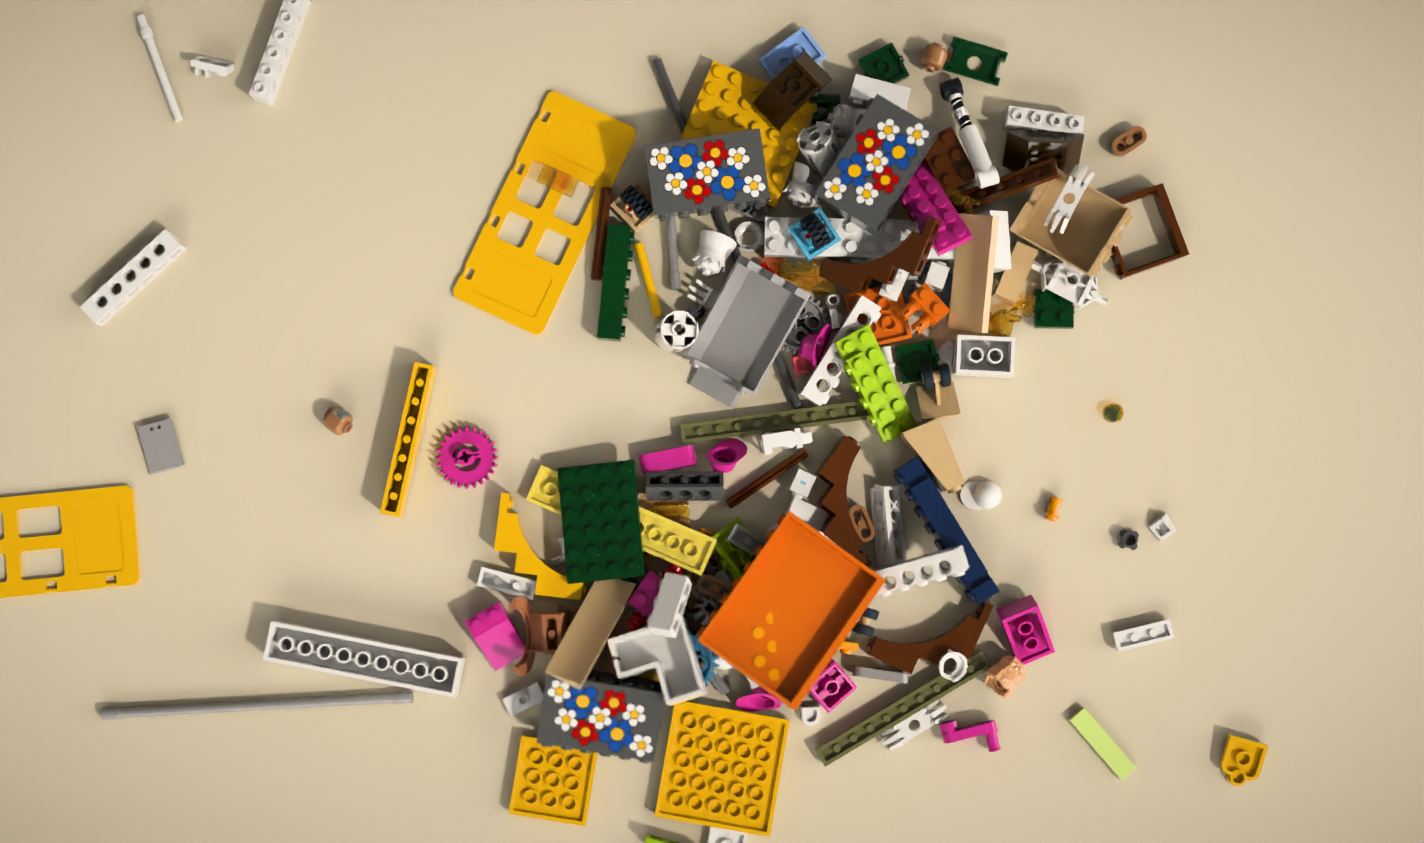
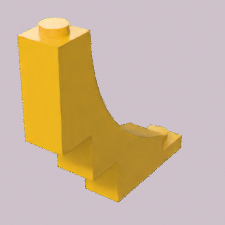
[494,492,588,600]

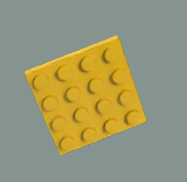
[508,735,598,826]

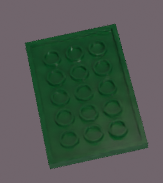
[557,459,646,584]

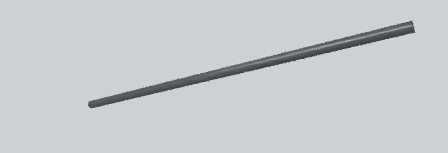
[652,58,802,409]

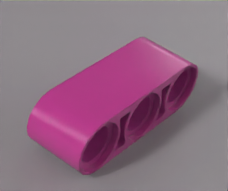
[639,445,697,475]

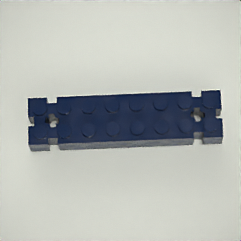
[893,457,1000,604]

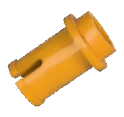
[1044,496,1062,522]

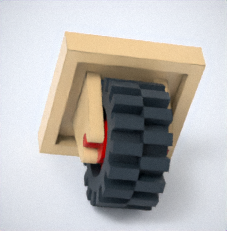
[610,179,655,234]

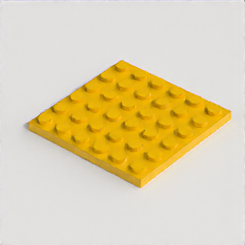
[680,60,817,209]
[655,701,790,837]

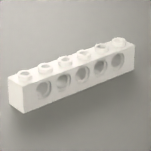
[249,0,311,106]
[80,229,186,326]
[799,295,881,406]
[872,545,969,599]

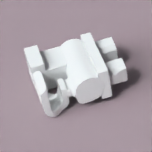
[760,428,813,455]

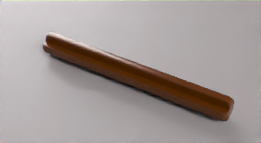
[590,187,612,281]
[726,448,808,508]

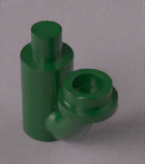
[809,93,840,125]

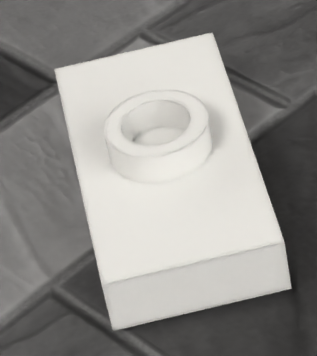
[502,682,544,717]

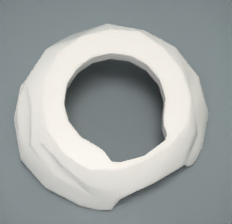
[734,221,764,252]
[938,651,967,682]

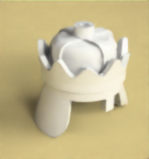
[827,102,867,138]
[783,162,824,208]
[692,230,737,276]

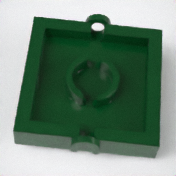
[858,42,909,84]
[1032,289,1075,329]
[895,339,939,384]

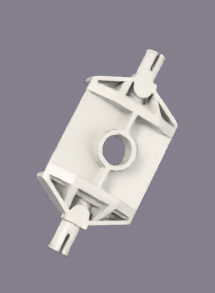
[1031,258,1109,310]

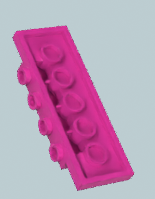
[900,160,973,256]

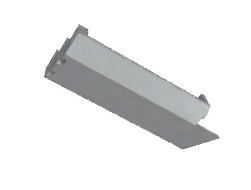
[684,255,811,409]

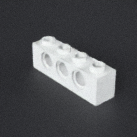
[1003,105,1085,138]

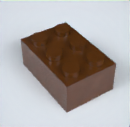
[923,126,975,195]

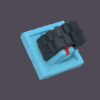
[788,207,841,261]

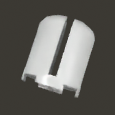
[797,121,842,177]
[655,310,699,353]

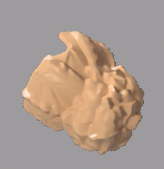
[984,655,1027,698]

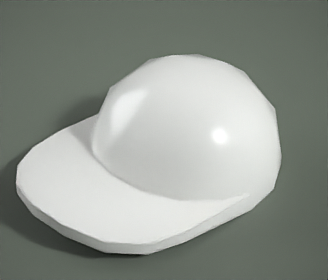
[960,480,1002,510]

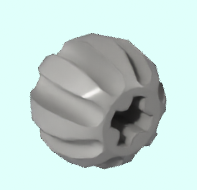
[692,596,720,625]

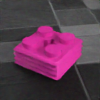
[810,658,857,712]

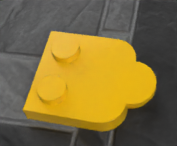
[1220,734,1269,786]

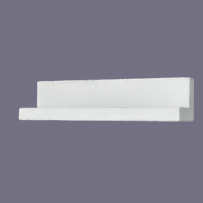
[869,486,906,565]

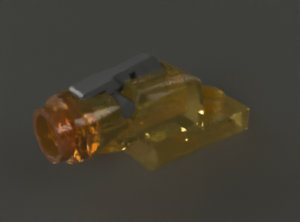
[773,257,836,295]

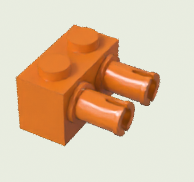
[897,283,951,335]

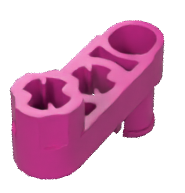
[939,720,1001,752]

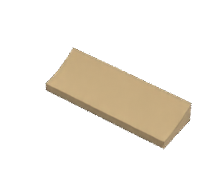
[948,213,999,333]
[545,579,636,690]

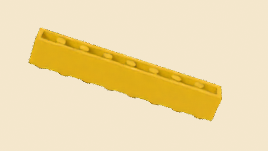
[380,362,437,517]

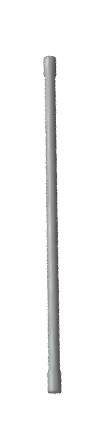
[101,691,413,720]

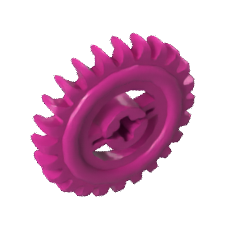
[435,426,499,489]

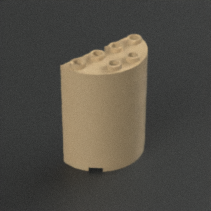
[1009,169,1133,277]

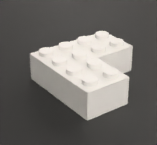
[607,616,708,706]

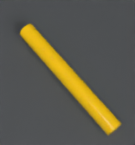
[634,243,663,318]

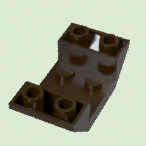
[752,52,832,131]
[1002,130,1084,174]

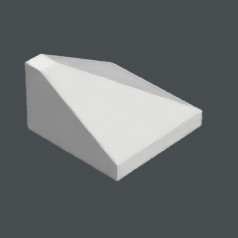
[1148,513,1176,542]

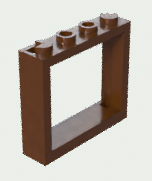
[1110,183,1189,280]

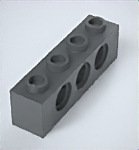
[646,471,724,501]

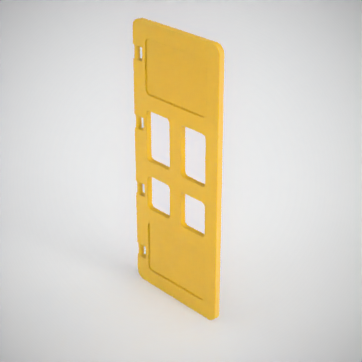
[453,91,637,335]
[0,486,140,598]

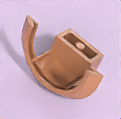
[509,596,569,677]

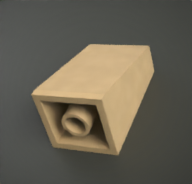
[899,418,965,494]

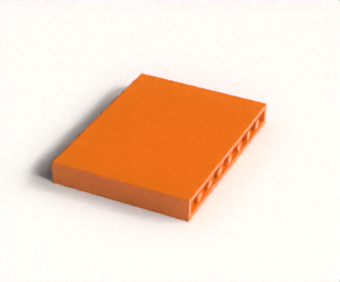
[696,511,886,711]

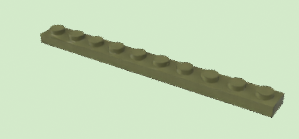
[680,401,869,444]
[815,650,991,767]

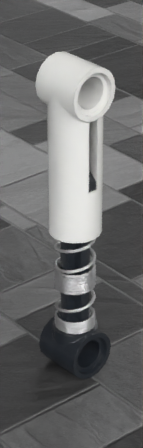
[939,77,999,189]

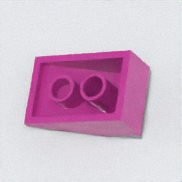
[995,595,1055,665]
[464,601,526,671]

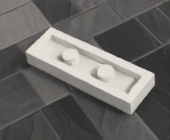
[477,567,537,600]
[1112,619,1174,652]

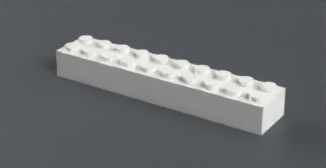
[764,217,955,263]
[263,620,466,697]

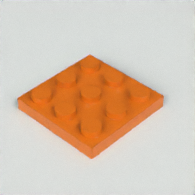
[843,286,912,346]

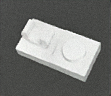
[191,55,235,78]
[879,269,909,302]

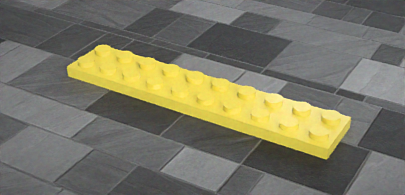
[526,465,717,576]

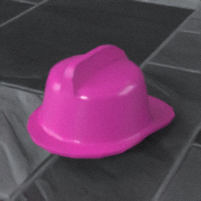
[798,324,831,366]
[706,439,748,473]
[736,686,782,712]

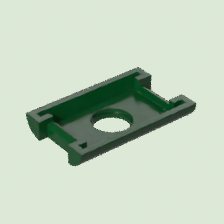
[943,36,1008,86]

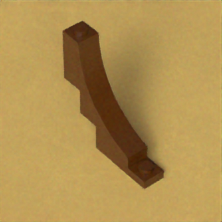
[819,217,942,294]
[814,436,872,568]
[866,601,994,674]

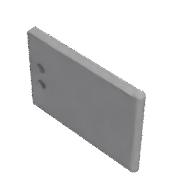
[137,418,185,475]

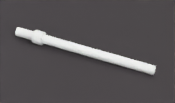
[137,15,183,122]

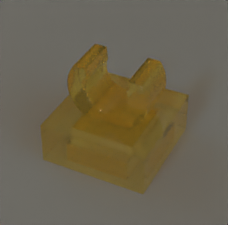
[1014,295,1036,317]

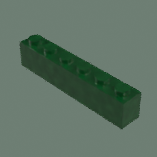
[597,224,635,342]

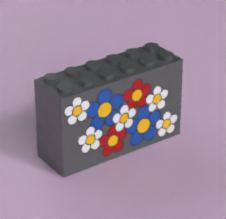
[814,94,938,236]
[644,128,770,222]
[537,670,664,763]

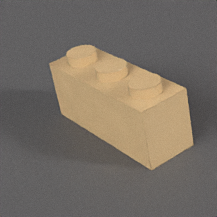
[992,241,1038,305]

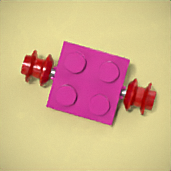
[627,563,683,631]

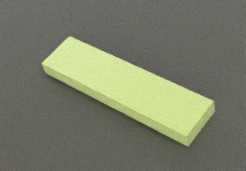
[1069,707,1136,780]

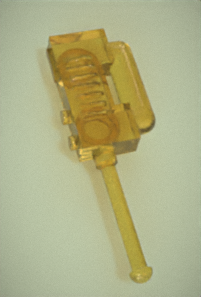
[644,501,690,520]

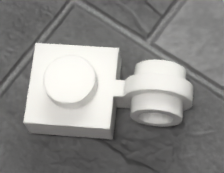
[825,293,843,331]

